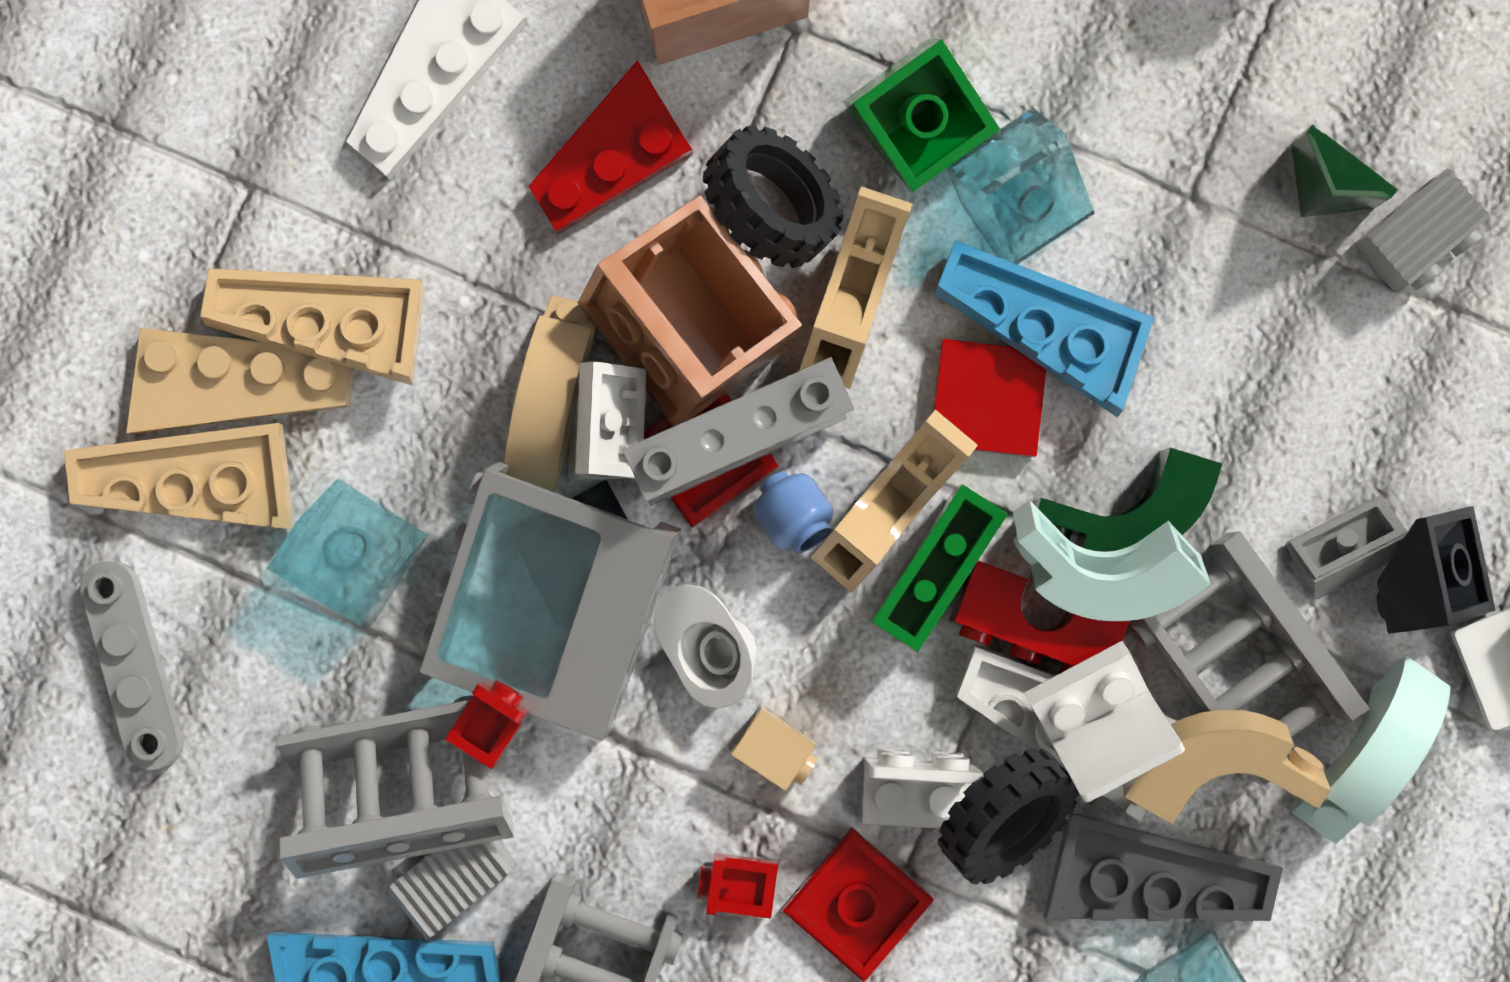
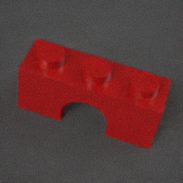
[949,561,1129,673]

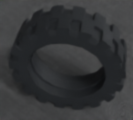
[703,125,843,268]
[938,748,1079,885]

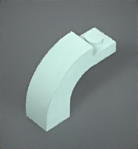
[1013,501,1211,621]
[1292,656,1450,844]

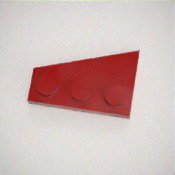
[529,60,693,235]

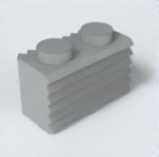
[1353,168,1490,292]
[386,840,518,940]

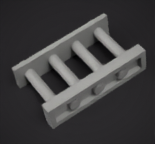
[622,357,854,506]
[1128,531,1370,786]
[276,695,514,879]
[515,872,683,982]

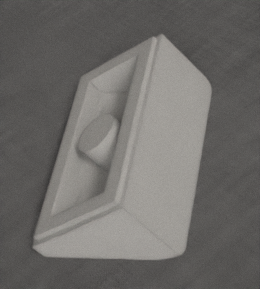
[1286,495,1408,599]

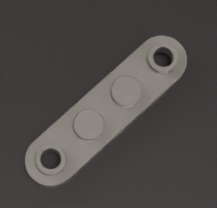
[80,561,184,771]

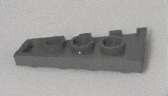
[1043,813,1283,921]

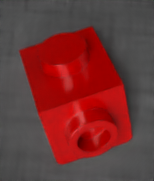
[445,680,530,769]
[697,853,779,919]

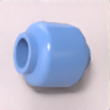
[754,471,834,554]

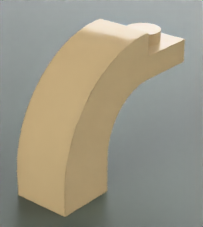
[799,186,913,389]
[504,295,598,491]
[810,410,978,593]
[1123,710,1331,824]

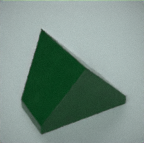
[1291,124,1398,217]

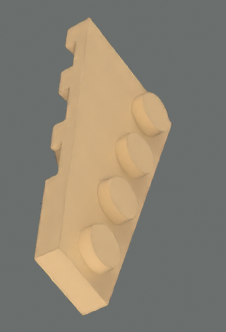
[200,268,425,386]
[126,328,354,435]
[64,423,295,530]

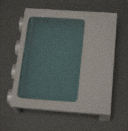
[419,462,682,742]

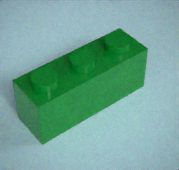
[868,484,1008,652]

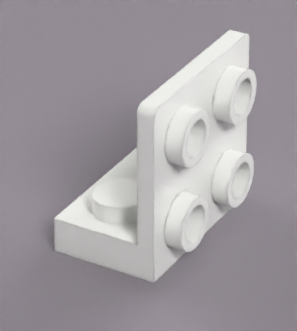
[568,361,647,481]
[1451,608,1510,730]
[1024,641,1185,802]
[861,748,983,828]

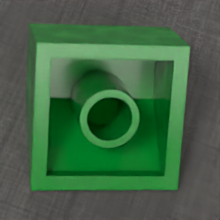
[842,39,1001,193]

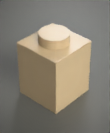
[731,706,818,791]

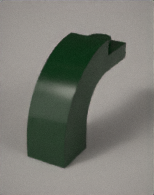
[1033,447,1223,552]

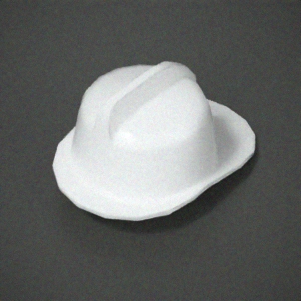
[654,584,757,709]

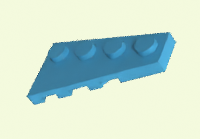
[934,240,1154,417]
[266,932,501,982]

